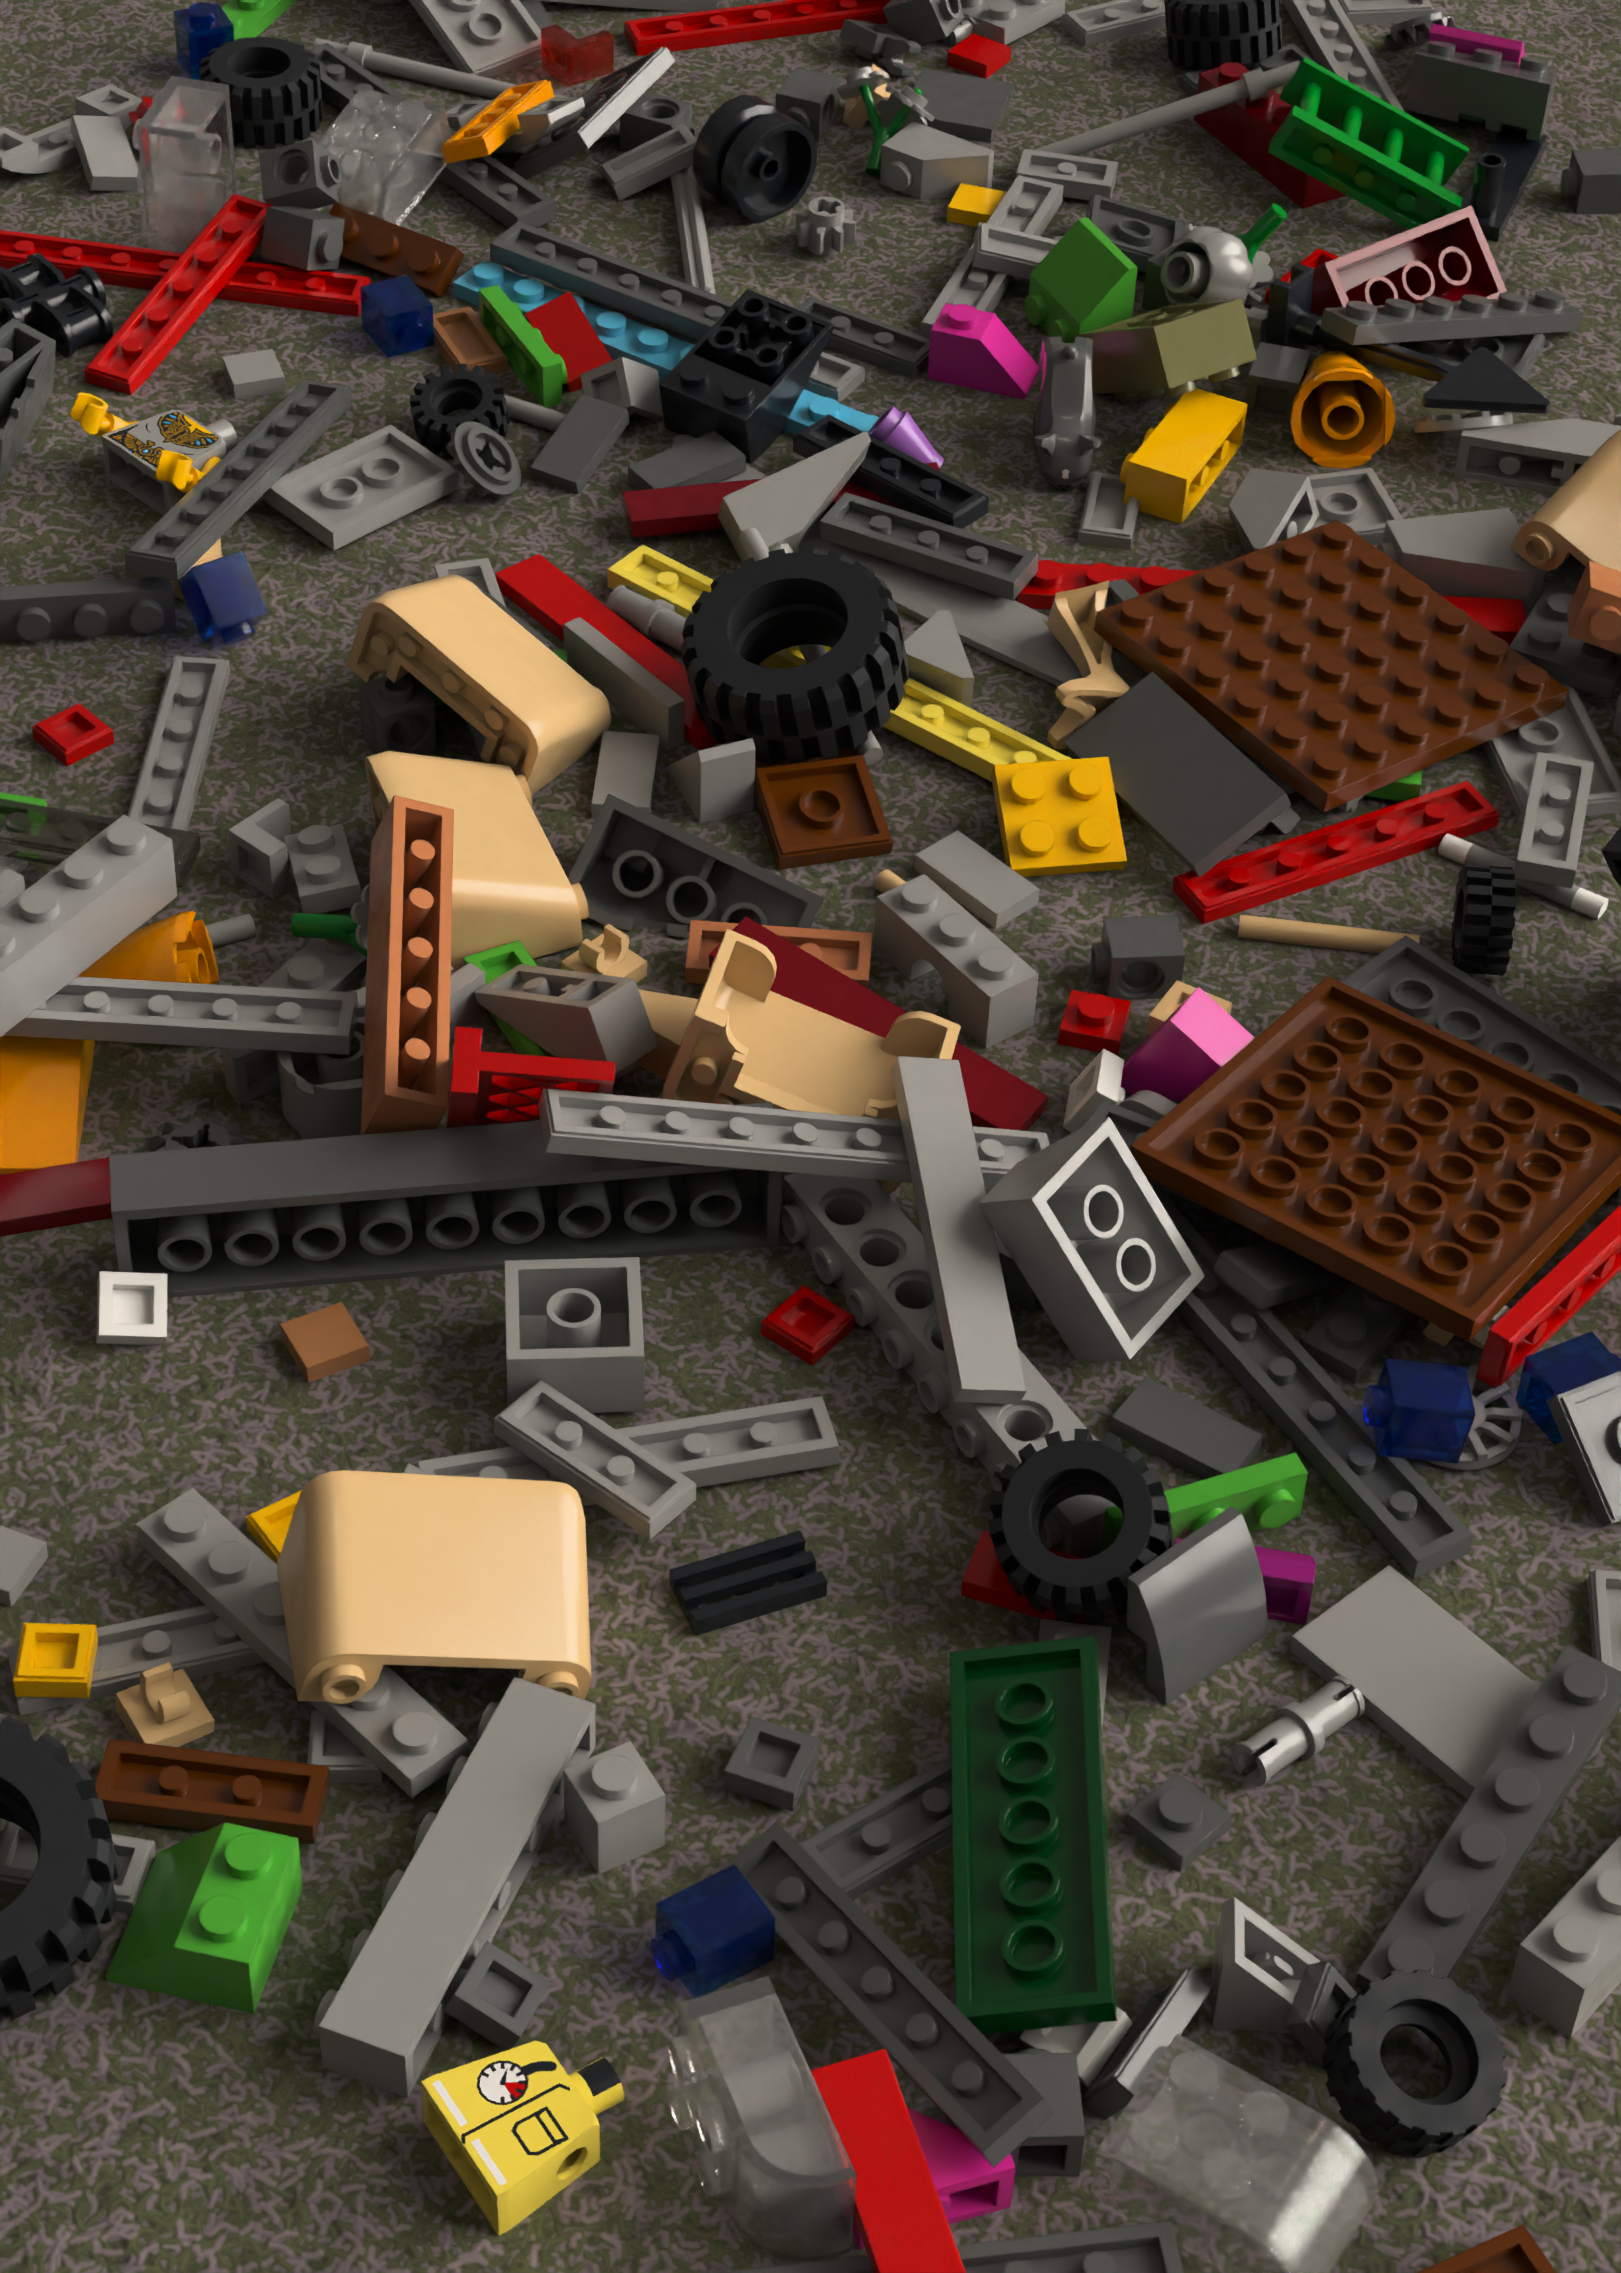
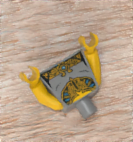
[70,392,238,516]

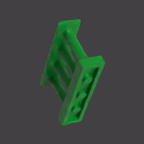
[1268,57,1469,230]

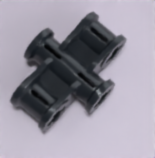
[0,252,113,358]

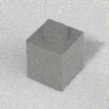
[563,1741,666,1875]

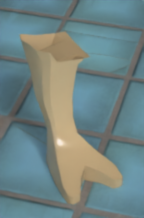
[1042,580,1131,750]

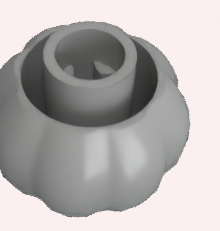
[1160,226,1253,305]

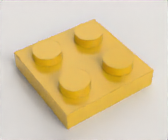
[991,757,1127,877]

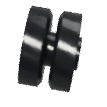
[693,95,817,222]

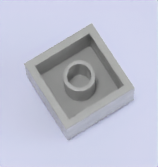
[504,1257,645,1413]

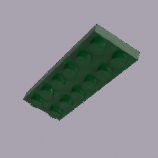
[949,1636,1117,2034]

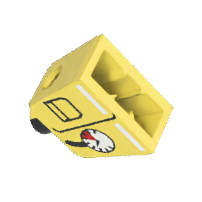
[421,2041,624,2236]

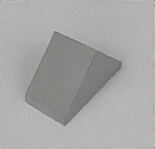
[904,609,974,709]
[666,738,756,823]
[1212,1897,1321,2033]

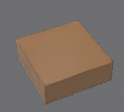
[280,1302,370,1383]

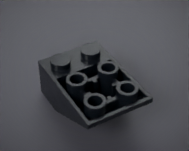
[659,289,834,464]

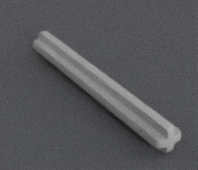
[671,165,716,295]

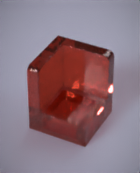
[541,24,614,88]

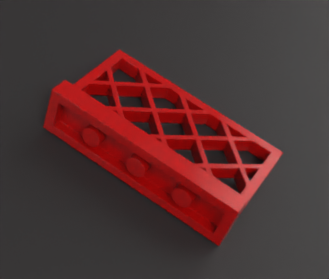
[445,1026,616,1128]

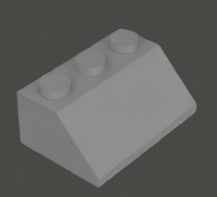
[979,1117,1205,1361]

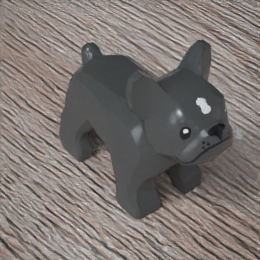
[1033,336,1101,491]

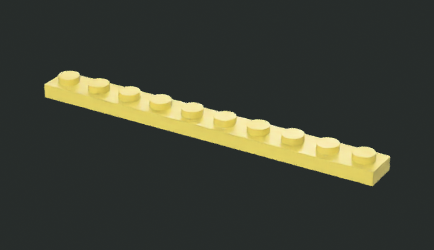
[608,544,1071,782]

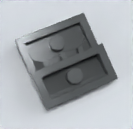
[1127,1506,1267,1705]

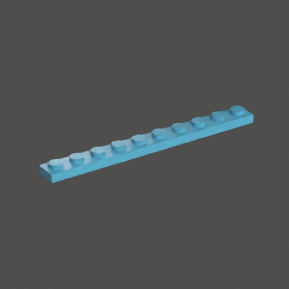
[453,260,879,435]

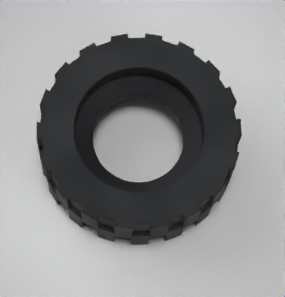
[1322,1969,1507,2158]

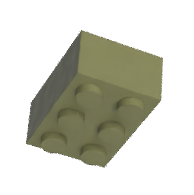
[1079,298,1257,401]

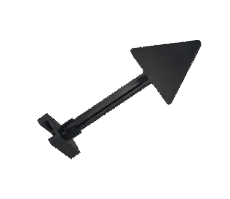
[1266,263,1550,414]

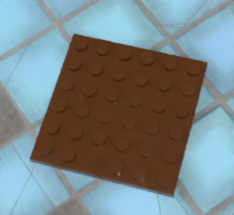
[1093,520,1569,812]
[1130,976,1621,1341]

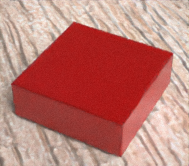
[947,33,1011,79]
[32,703,114,766]
[761,1285,855,1366]

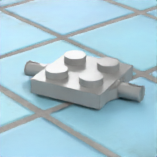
[943,0,1065,47]

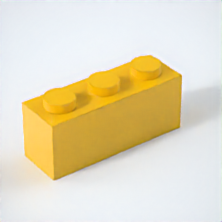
[1120,388,1248,524]

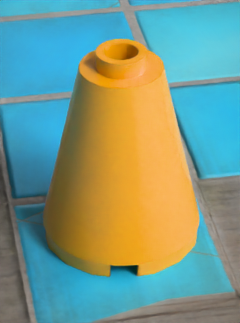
[1290,351,1396,468]
[77,910,219,984]

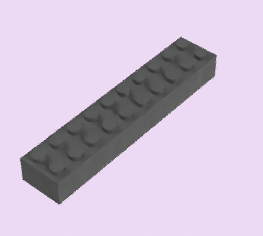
[109,1102,782,1298]

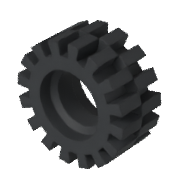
[409,364,510,459]
[1451,864,1516,976]

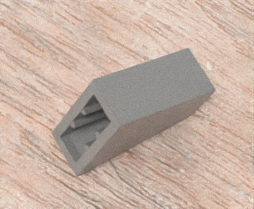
[1376,508,1545,613]

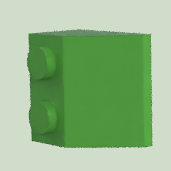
[1025,217,1137,343]
[106,1822,303,2014]

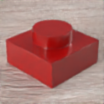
[1058,990,1132,1056]

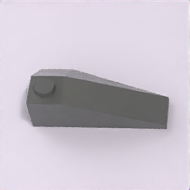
[568,793,825,938]

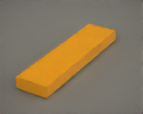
[441,79,555,164]

